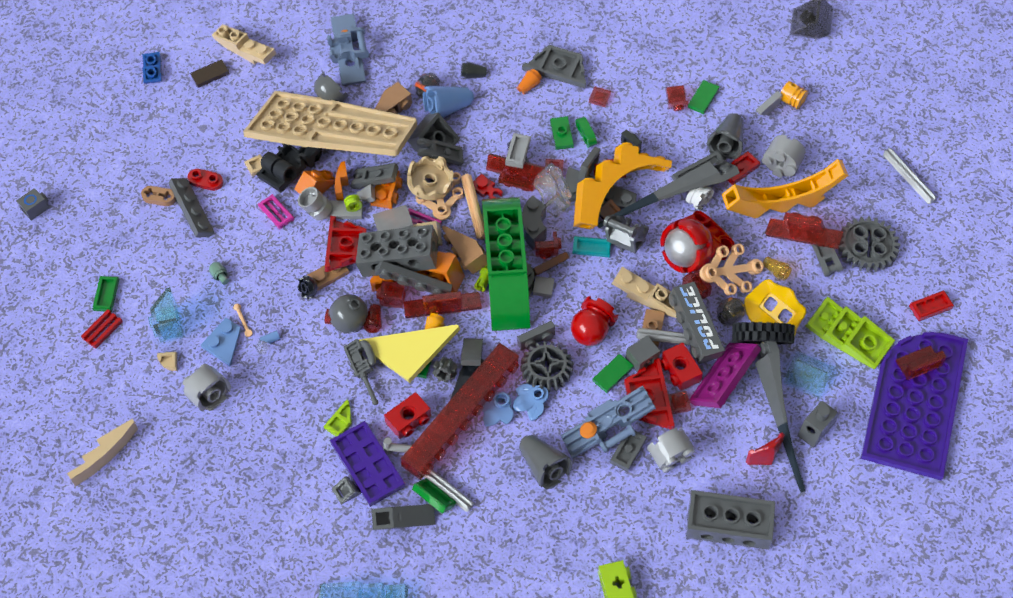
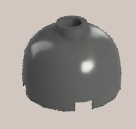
[314,72,349,102]
[328,294,368,334]

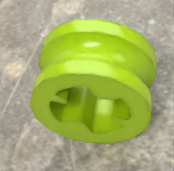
[344,194,362,212]

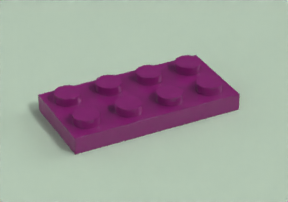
[689,342,761,408]

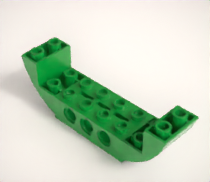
[482,197,530,331]

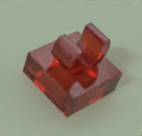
[668,391,692,415]

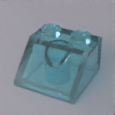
[148,287,183,343]

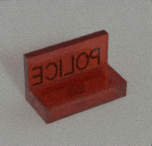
[896,346,946,380]

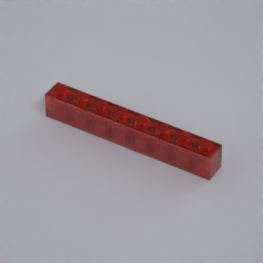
[401,343,519,480]

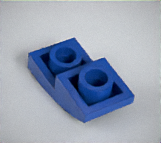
[142,52,162,84]

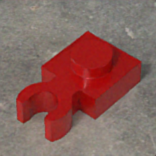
[473,174,503,199]

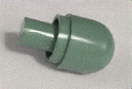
[209,262,229,285]

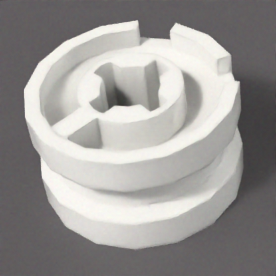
[686,186,714,210]

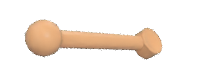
[233,303,253,337]

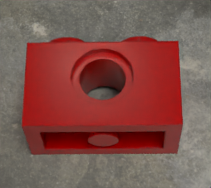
[660,343,703,391]
[384,392,431,439]

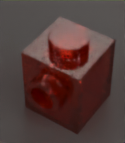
[682,270,712,300]
[376,281,406,309]

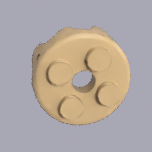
[407,156,453,200]

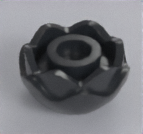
[297,275,318,299]

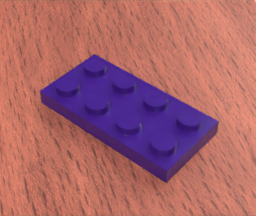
[330,421,406,507]

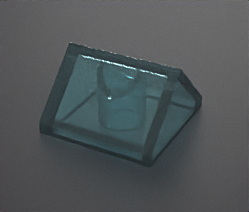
[783,351,834,399]

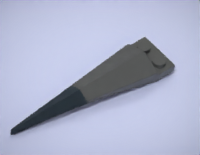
[598,160,740,228]
[755,341,806,493]

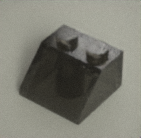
[790,0,833,39]

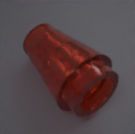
[364,304,382,333]

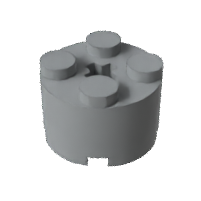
[762,135,806,178]
[183,364,231,412]
[647,427,695,473]

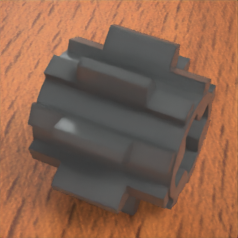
[433,357,458,383]

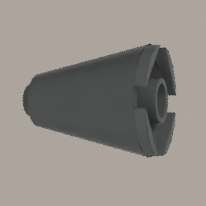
[707,113,743,161]
[519,435,573,490]

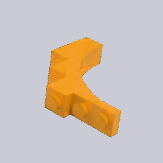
[573,142,672,230]
[722,159,849,218]

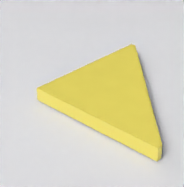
[359,325,460,383]

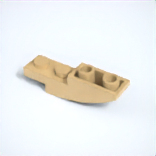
[212,24,276,65]
[612,267,676,318]

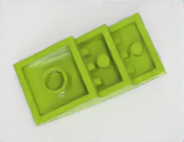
[805,296,895,369]

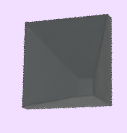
[331,476,361,505]

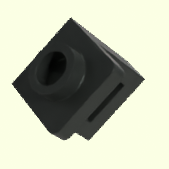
[621,129,642,153]

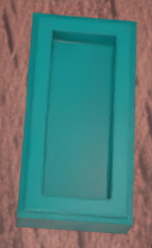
[572,236,611,258]

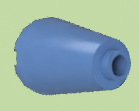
[423,86,474,118]

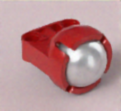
[660,211,735,273]

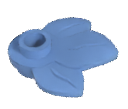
[512,384,549,421]
[475,392,513,426]

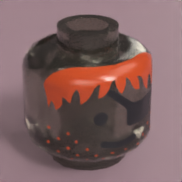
[414,72,440,99]

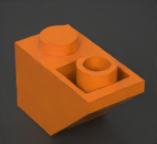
[295,169,335,194]

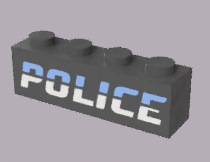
[669,282,725,364]

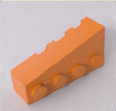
[414,251,465,294]

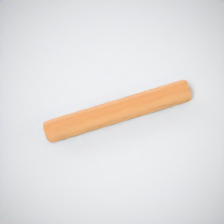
[461,173,485,240]

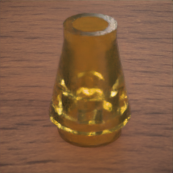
[763,256,792,281]

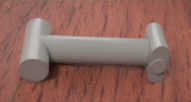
[383,437,425,459]

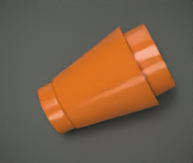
[517,69,542,94]

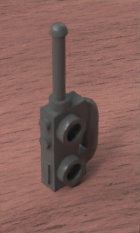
[344,339,379,405]

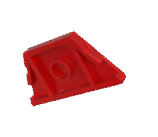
[325,216,367,272]
[624,358,675,430]

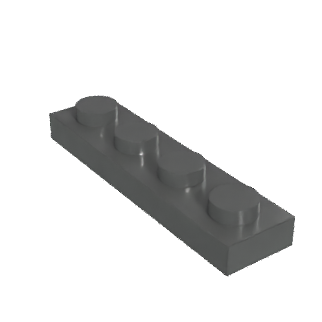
[168,178,214,237]
[374,261,452,297]

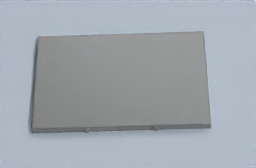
[372,205,413,231]

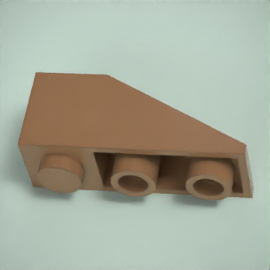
[375,81,412,114]
[442,226,487,274]

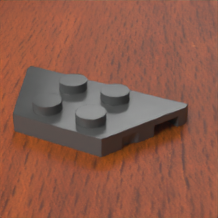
[522,45,586,89]

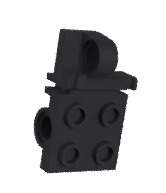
[256,143,323,193]

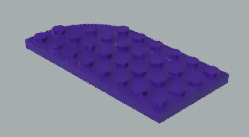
[860,332,968,481]

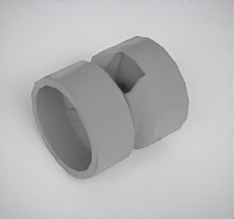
[298,187,332,220]

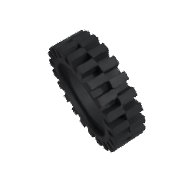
[732,322,795,345]

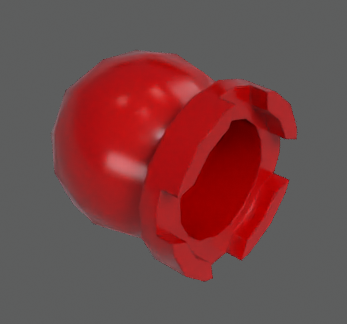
[571,296,618,346]

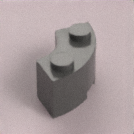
[522,195,547,250]

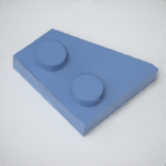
[201,318,241,367]

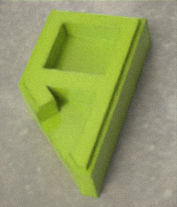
[323,399,352,436]

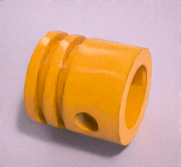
[781,81,809,110]

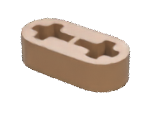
[141,186,176,206]

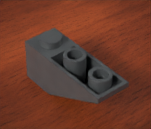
[371,504,435,530]

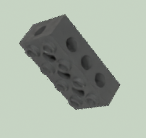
[356,225,439,277]
[685,490,775,550]

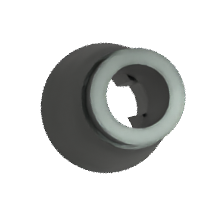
[461,61,487,79]

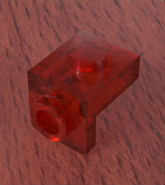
[665,85,688,111]
[535,231,562,259]

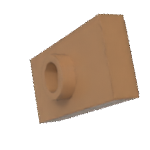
[640,309,665,348]

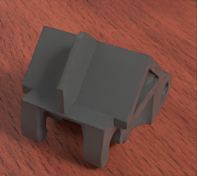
[603,214,649,253]

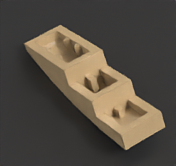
[67,419,138,487]

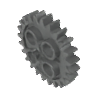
[837,216,900,272]

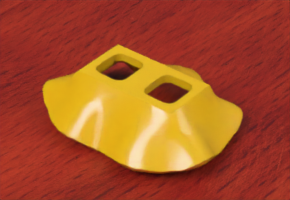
[744,279,806,337]

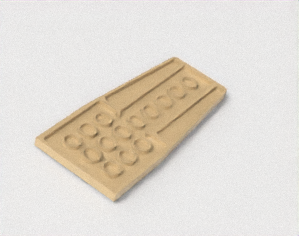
[243,91,417,156]

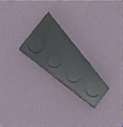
[561,167,637,210]

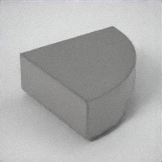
[356,184,375,203]

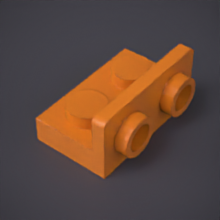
[370,171,403,209]

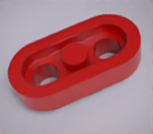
[187,169,223,191]

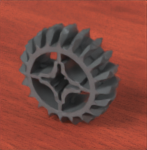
[520,341,573,392]

